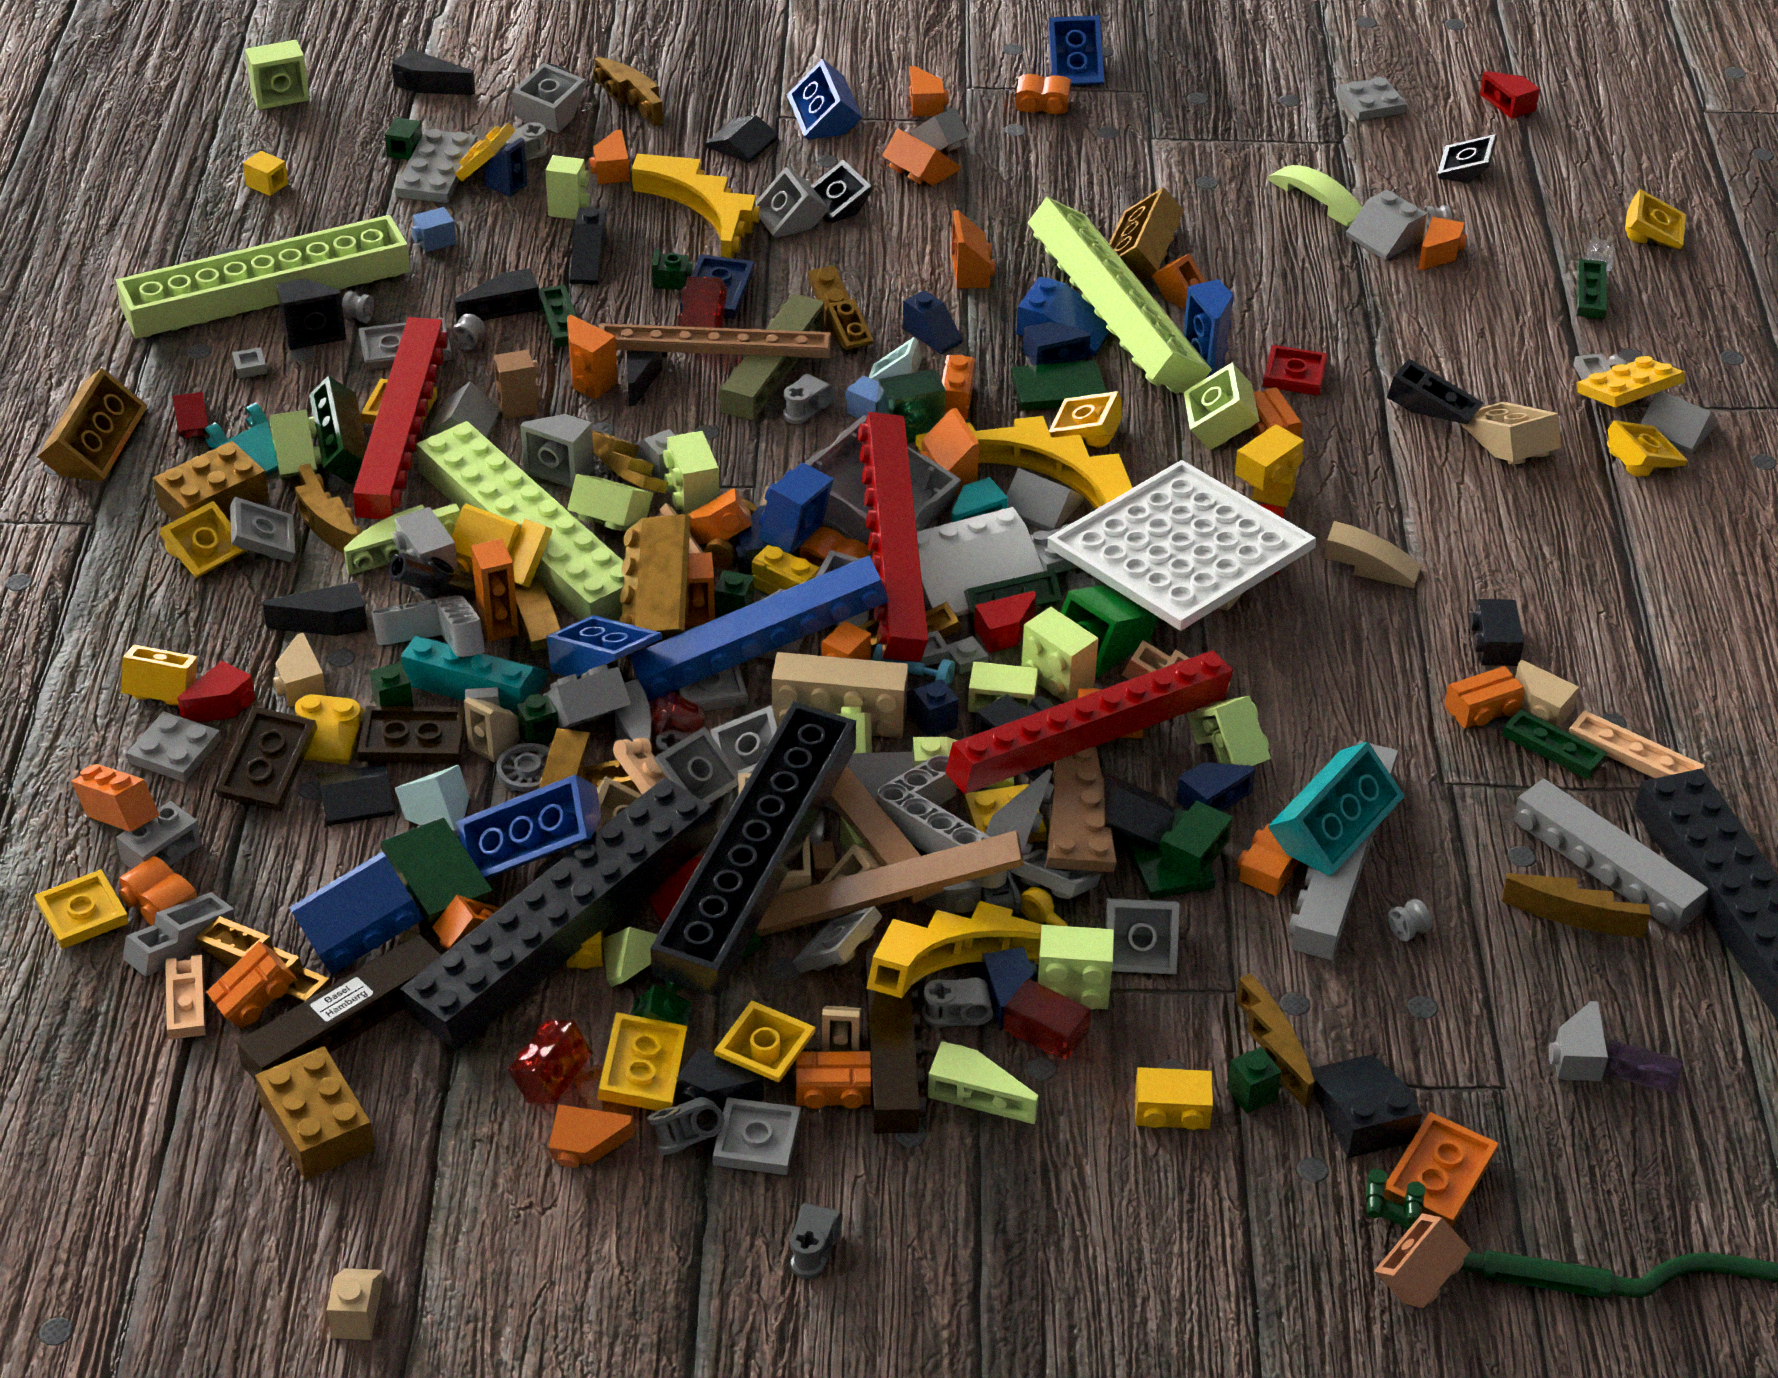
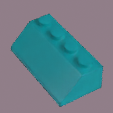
[400,636,550,716]
[1268,741,1405,876]

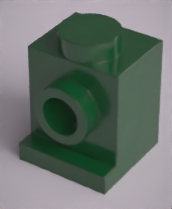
[652,249,694,290]
[517,694,559,745]

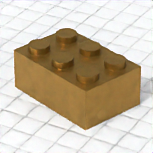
[153,441,269,521]
[255,1046,375,1181]

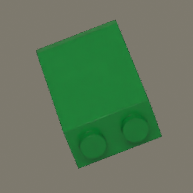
[1060,584,1159,678]

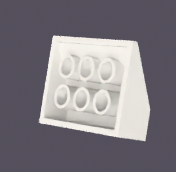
[917,507,1044,617]

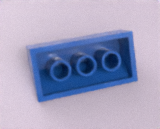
[457,774,602,880]

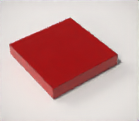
[1262,345,1328,396]

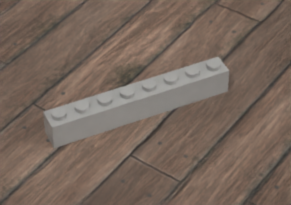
[1288,741,1398,960]

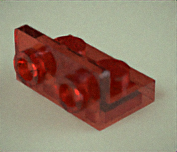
[651,690,705,734]

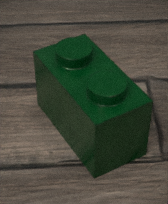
[1159,800,1233,882]

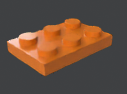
[1385,1112,1499,1228]

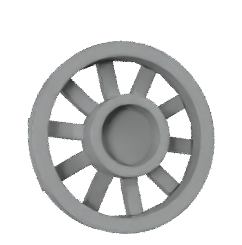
[496,743,550,793]

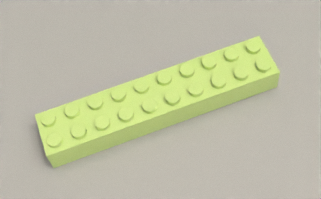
[1028,197,1212,394]
[115,215,410,339]
[416,421,624,621]

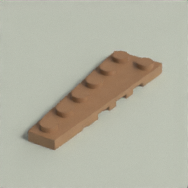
[1046,746,1116,872]

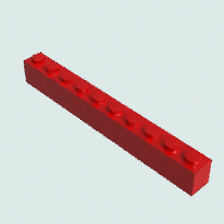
[353,317,448,519]
[858,412,928,662]
[945,650,1233,794]

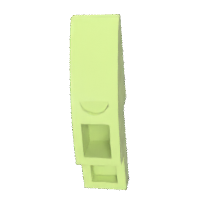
[344,503,460,575]

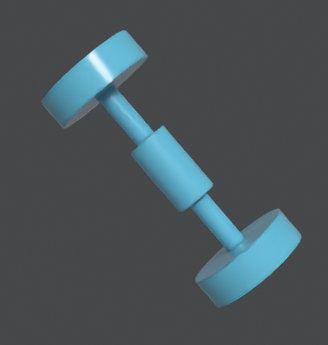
[872,644,955,687]

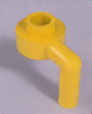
[1020,887,1068,926]

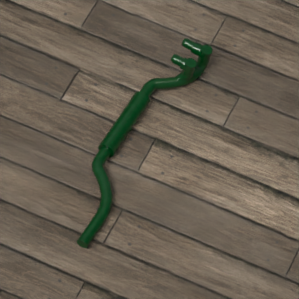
[1365,1169,1778,1299]

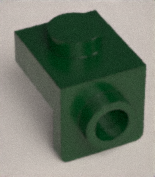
[631,985,692,1026]

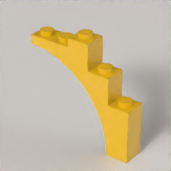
[632,154,760,258]
[972,416,1133,509]
[867,901,1043,998]

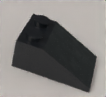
[1311,1054,1422,1158]

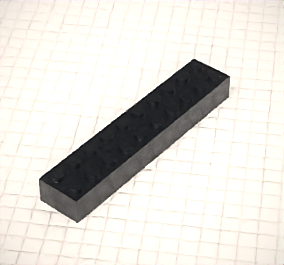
[650,701,856,998]
[1634,768,1778,1022]
[400,777,718,1051]

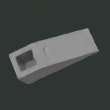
[984,770,1054,871]

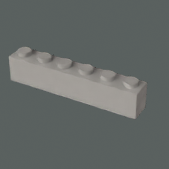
[1513,778,1709,933]

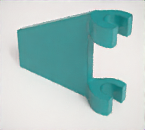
[205,403,279,476]

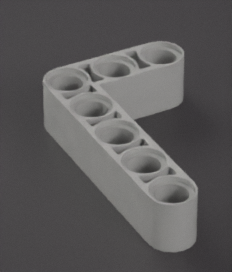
[371,595,485,657]
[877,755,1007,889]

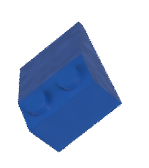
[1048,15,1104,86]
[1016,276,1111,356]
[546,615,662,679]

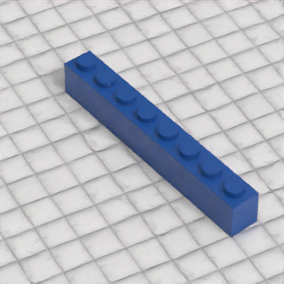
[629,555,889,702]

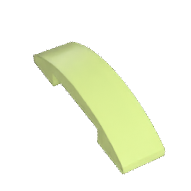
[1268,165,1363,227]

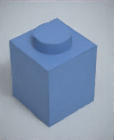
[411,207,457,252]
[845,375,892,419]

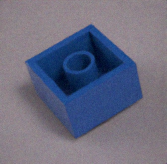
[758,462,834,554]

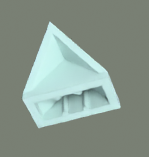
[869,337,923,391]
[395,765,470,830]

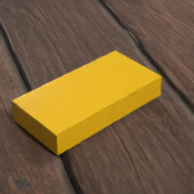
[510,519,553,588]

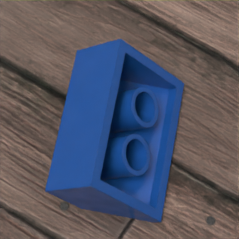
[787,59,862,139]
[1183,279,1234,379]
[289,852,424,975]

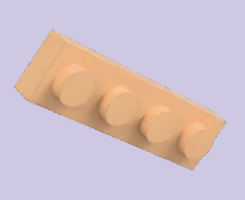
[1568,710,1705,778]

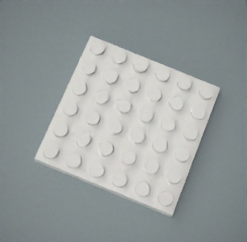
[1047,460,1316,631]

